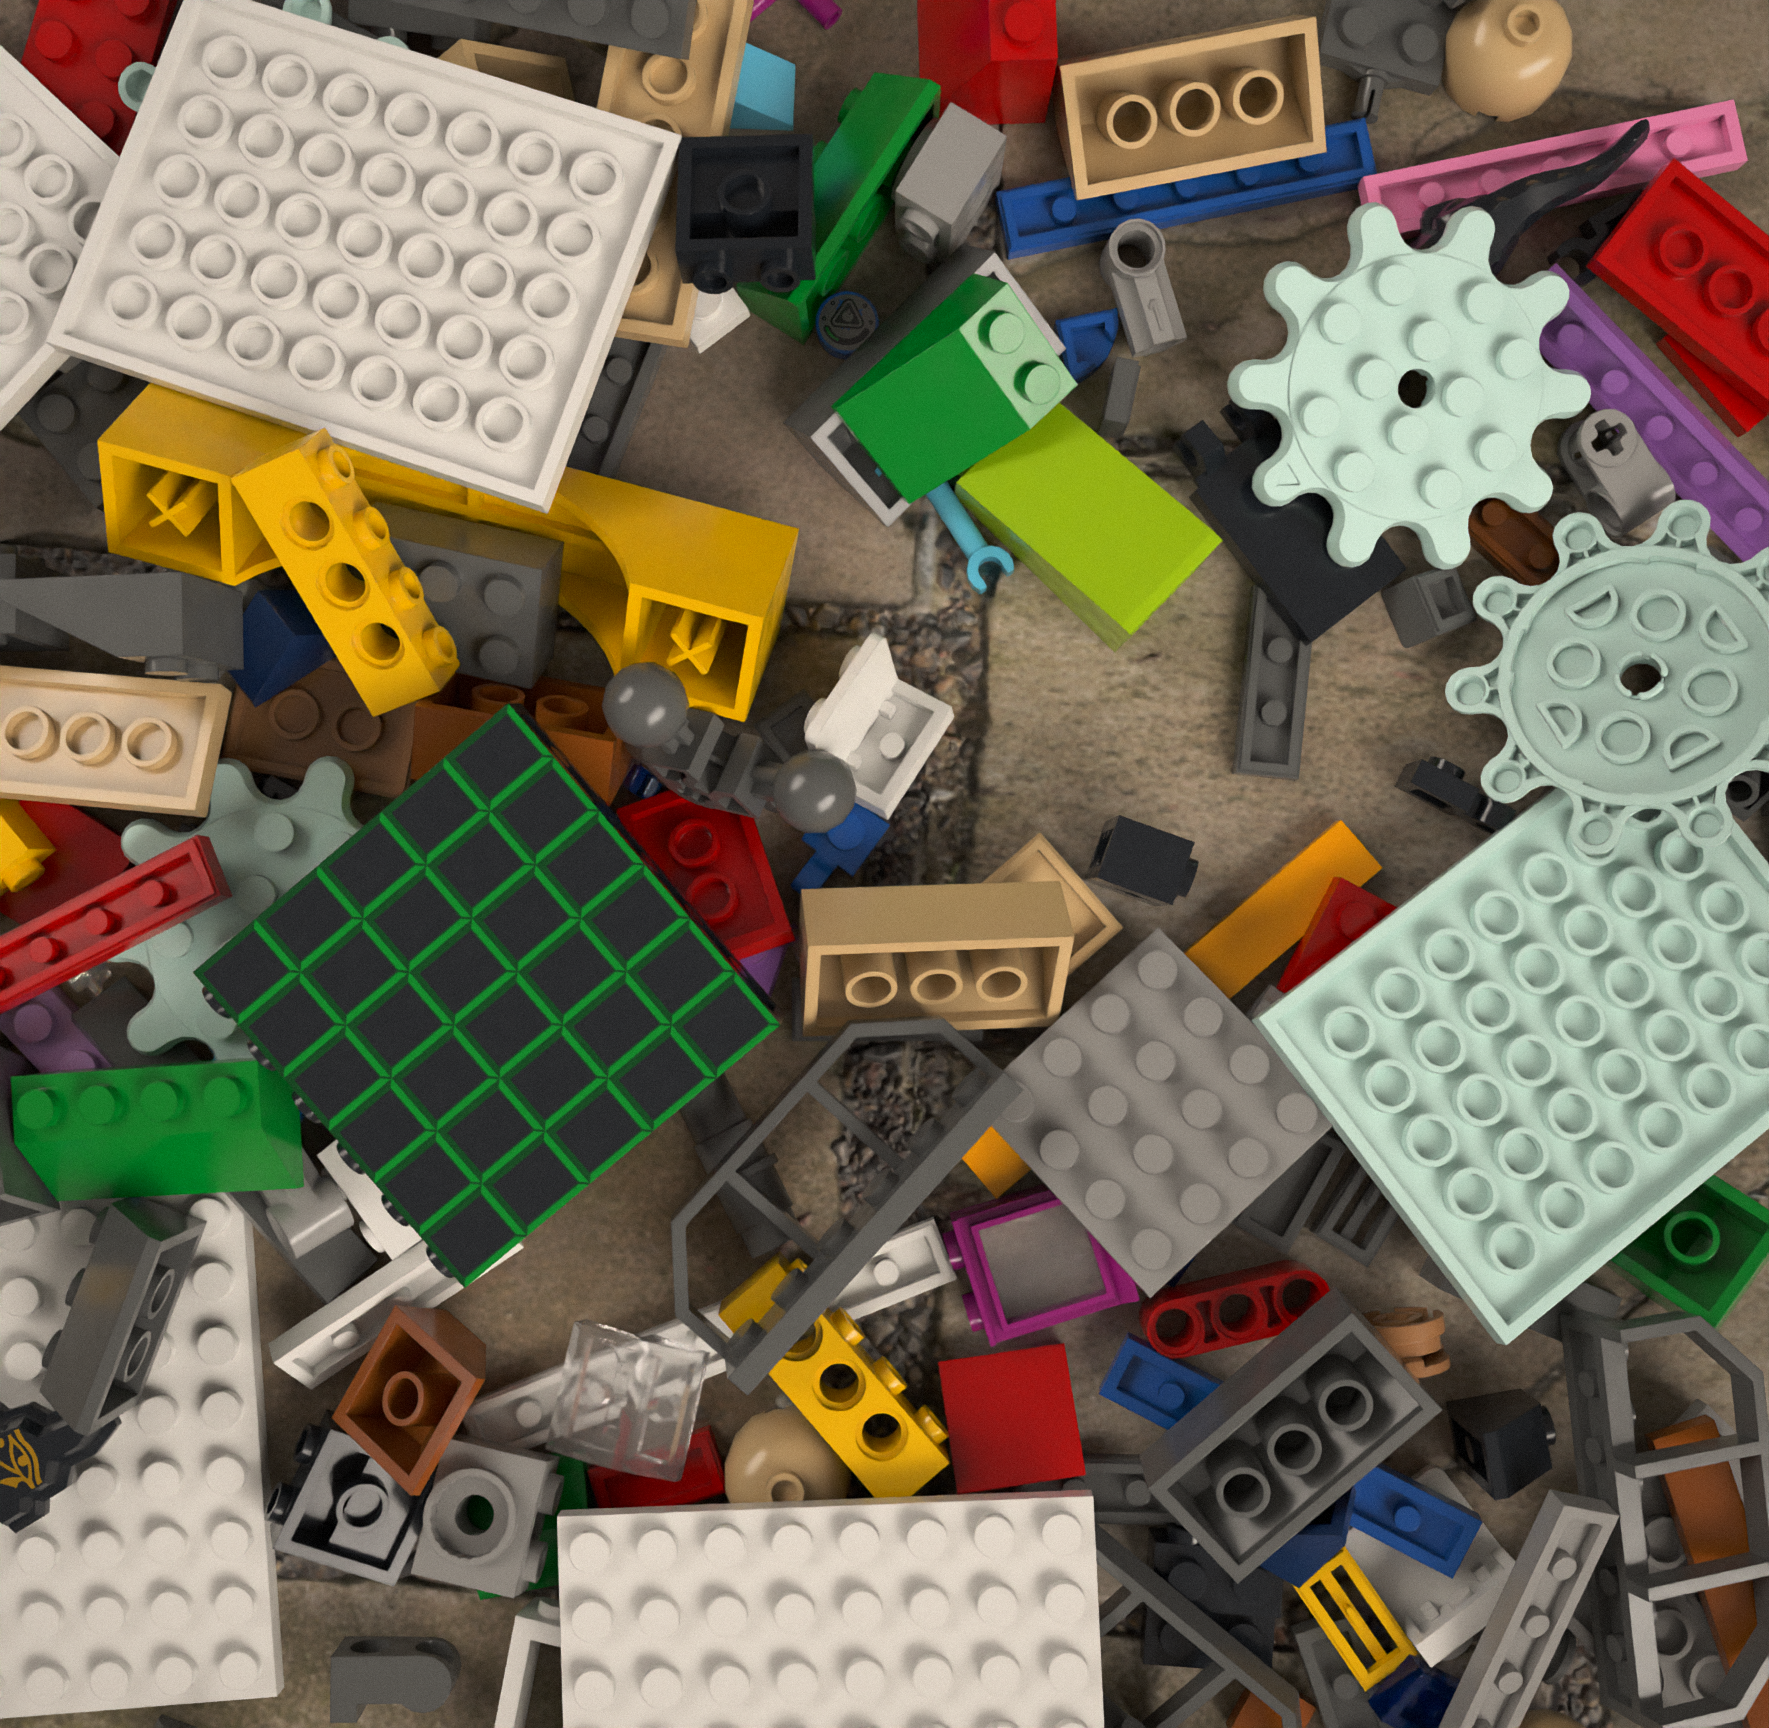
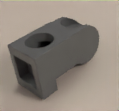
[330,1636,461,1723]

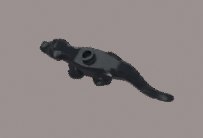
[1409,119,1650,278]

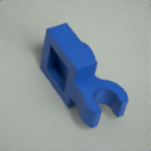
[790,803,890,895]

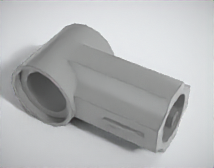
[1099,218,1187,358]
[258,1147,354,1259]

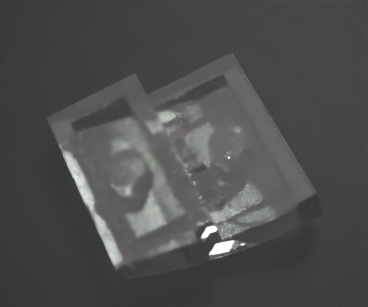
[545,1319,710,1482]

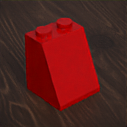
[917,0,1058,125]

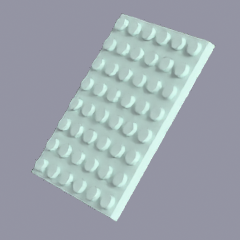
[1252,787,1769,1345]

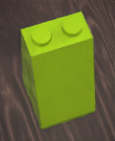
[955,402,1223,652]

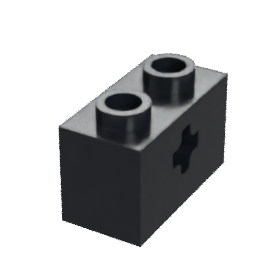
[1084,815,1199,906]

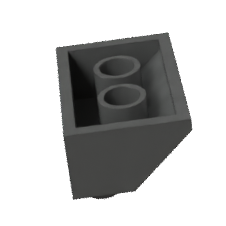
[39,1197,207,1436]

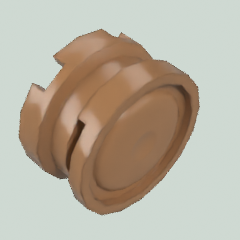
[1363,1307,1451,1379]

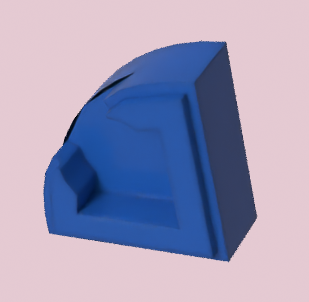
[1054,308,1118,384]

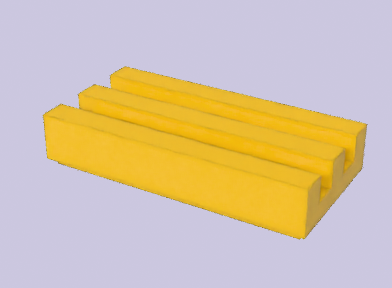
[1292,1546,1419,1692]

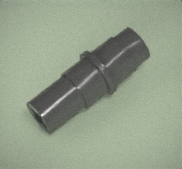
[679,1073,799,1259]

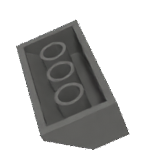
[783,244,1066,527]
[1139,1286,1442,1584]

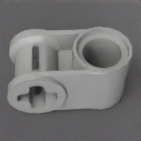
[1557,409,1676,538]

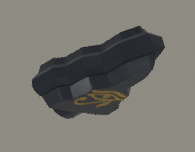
[0,1401,122,1533]

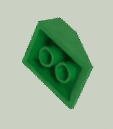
[831,273,1078,504]
[1605,1174,1769,1331]

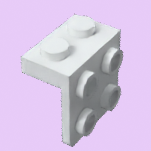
[804,632,954,820]
[1345,1465,1516,1668]

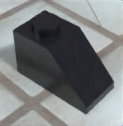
[1446,1388,1556,1501]

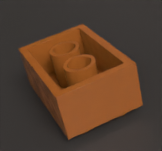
[410,672,633,807]

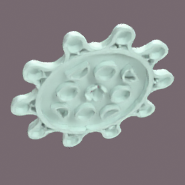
[1227,202,1591,570]
[1445,500,1769,855]
[107,756,364,1060]

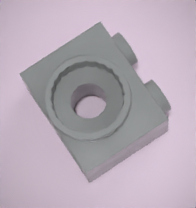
[891,102,1007,264]
[411,1434,564,1598]

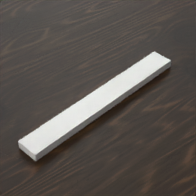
[463,1217,957,1449]

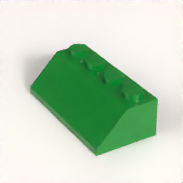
[736,72,941,345]
[11,1058,304,1201]

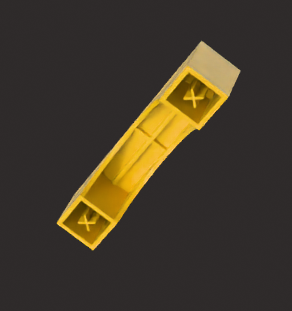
[97,382,799,722]

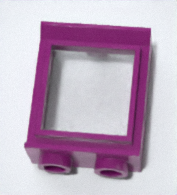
[942,1183,1140,1347]

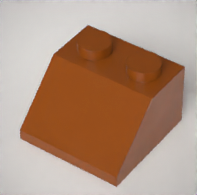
[332,1305,486,1496]

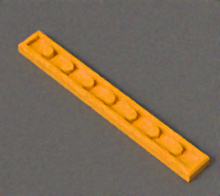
[962,820,1382,1199]

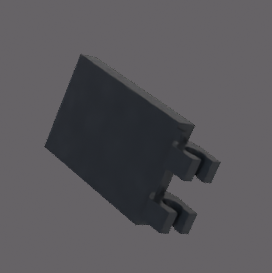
[1172,399,1407,646]

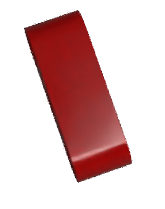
[1139,1260,1330,1359]

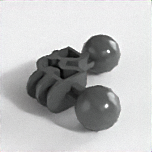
[602,662,857,833]

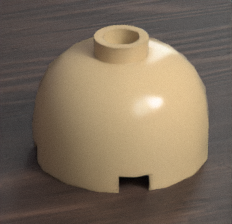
[1441,0,1573,122]
[725,1406,851,1503]

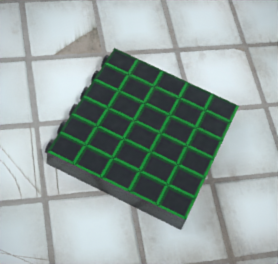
[193,703,785,1288]

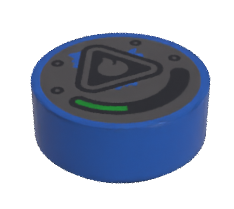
[816,291,879,360]

